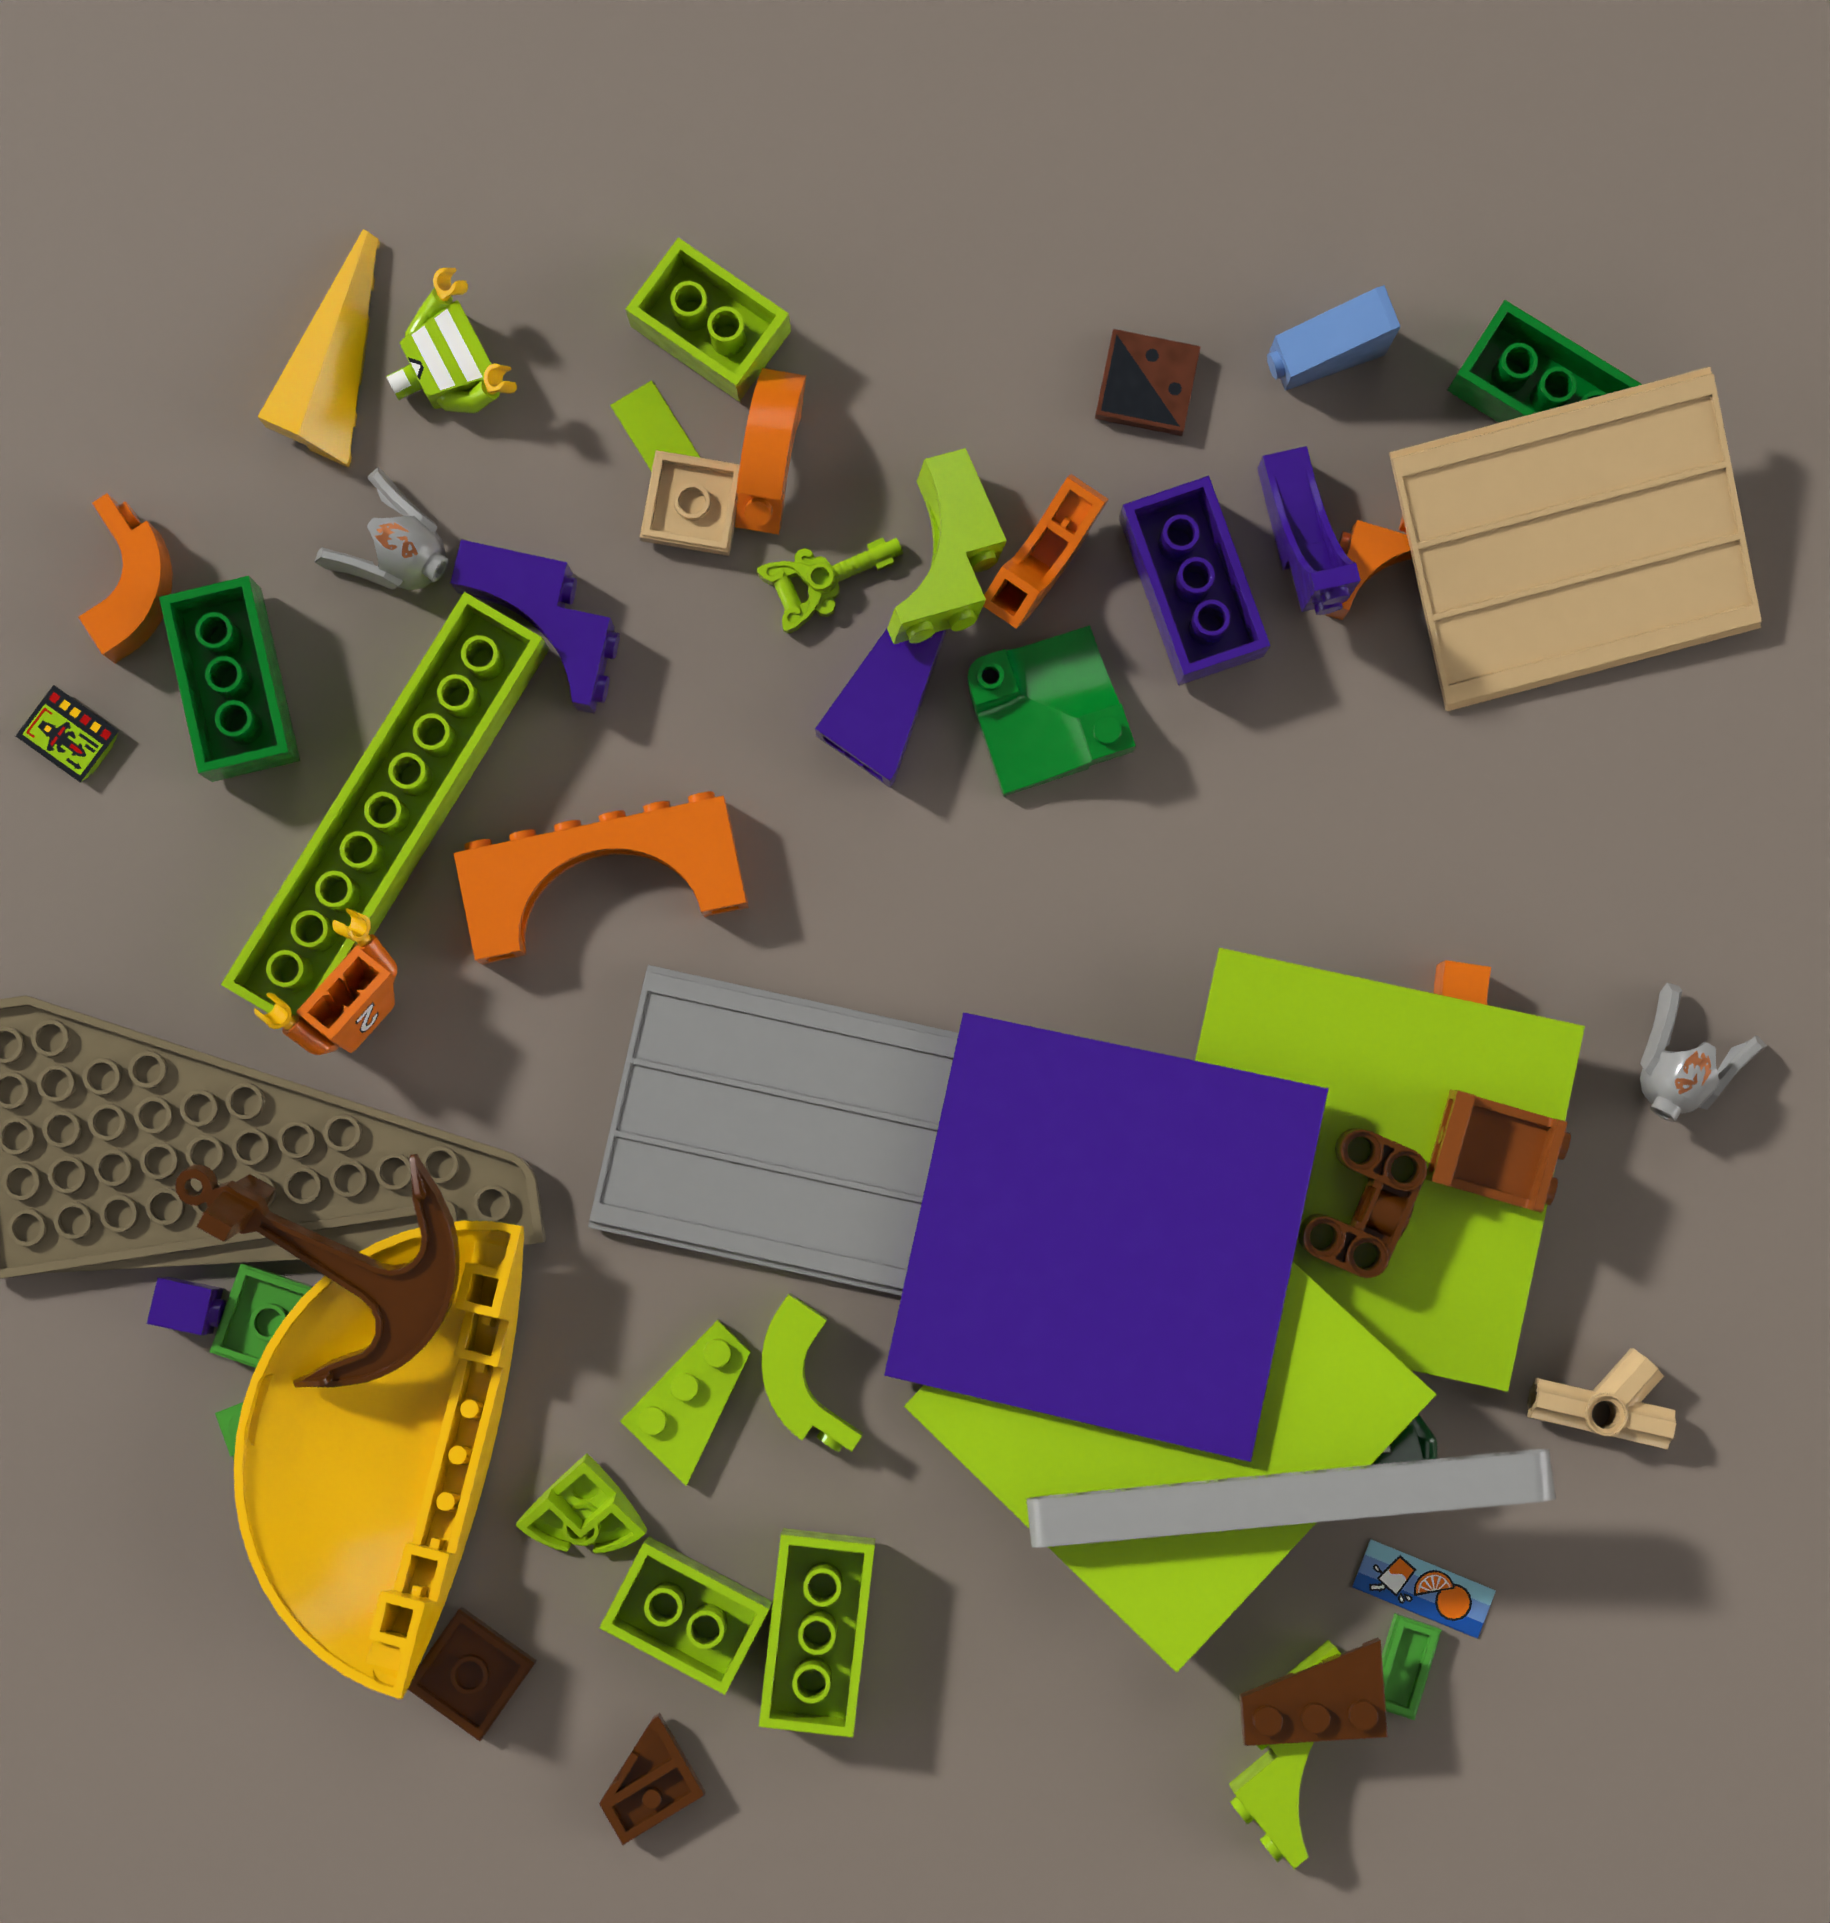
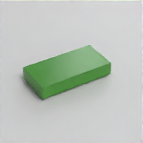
[1382,1613,1442,1720]

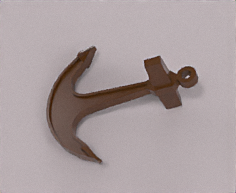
[175,1154,460,1388]

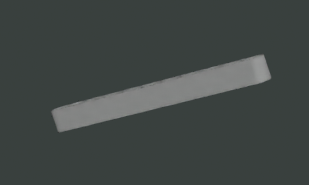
[1026,1449,1556,1547]

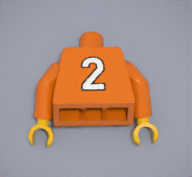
[254,908,398,1055]

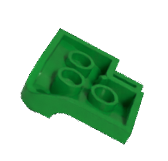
[967,625,1136,797]

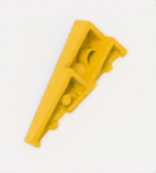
[257,229,380,467]

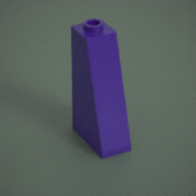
[815,629,947,788]

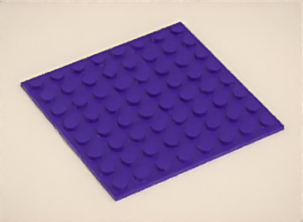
[884,1012,1329,1462]

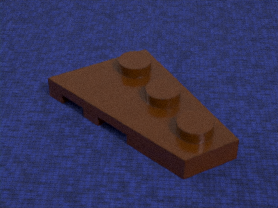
[1239,1637,1388,1746]

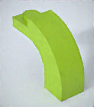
[762,1293,863,1452]

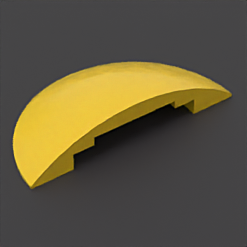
[234,1221,524,1699]

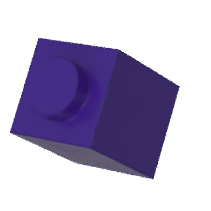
[147,1277,226,1335]

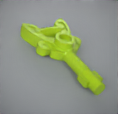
[757,537,903,633]

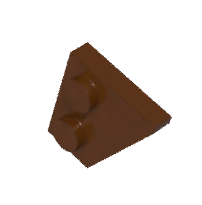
[599,1713,706,1845]

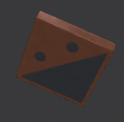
[1095,329,1201,436]

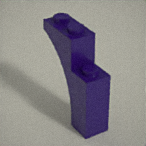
[1257,446,1361,615]
[450,540,620,714]

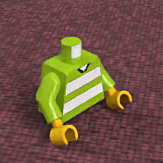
[386,268,517,414]

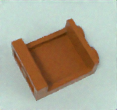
[1426,1089,1571,1213]

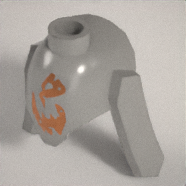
[314,467,449,590]
[1640,983,1767,1122]

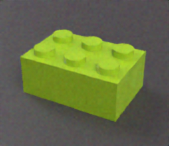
[625,237,791,402]
[599,1536,772,1695]

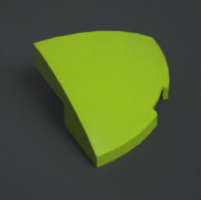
[515,1453,647,1554]

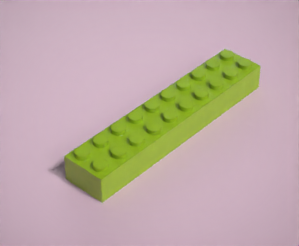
[221,592,549,1016]

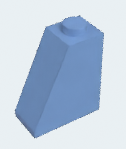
[1267,285,1401,391]

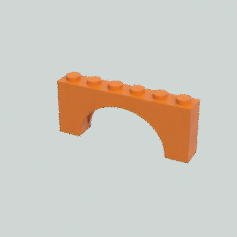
[453,791,749,965]

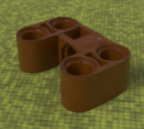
[1298,1128,1427,1278]

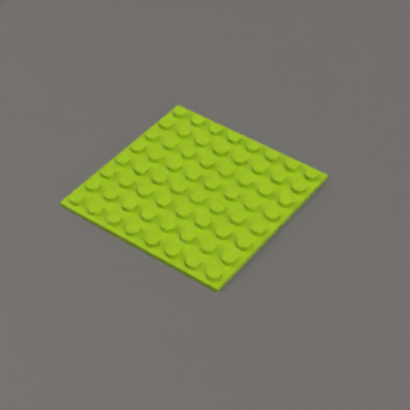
[1195,947,1585,1392]
[904,1262,1437,1673]

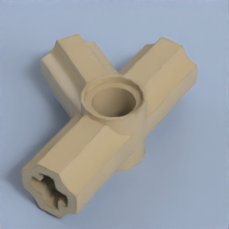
[1527,1348,1676,1450]

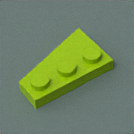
[620,1320,751,1486]

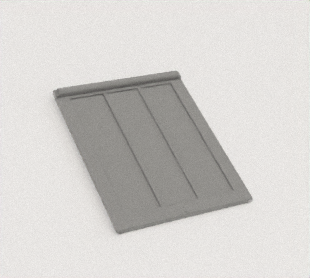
[588,965,959,1296]

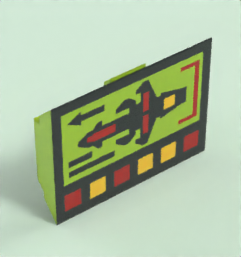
[16,685,119,783]

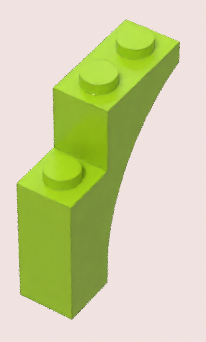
[887,448,1007,644]
[1229,1640,1341,1869]

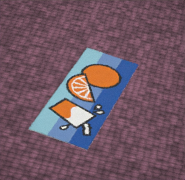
[1352,1539,1496,1639]

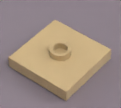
[640,450,740,556]

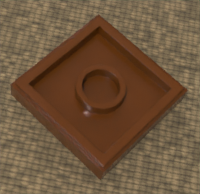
[408,1607,537,1741]

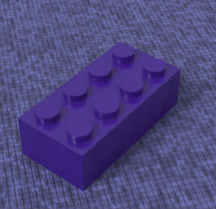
[1119,476,1271,685]

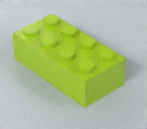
[758,1528,875,1738]

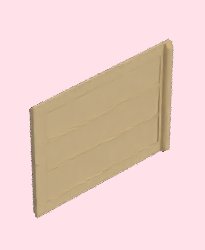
[1389,367,1762,711]

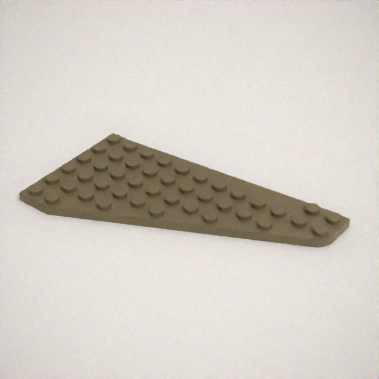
[0,995,546,1279]

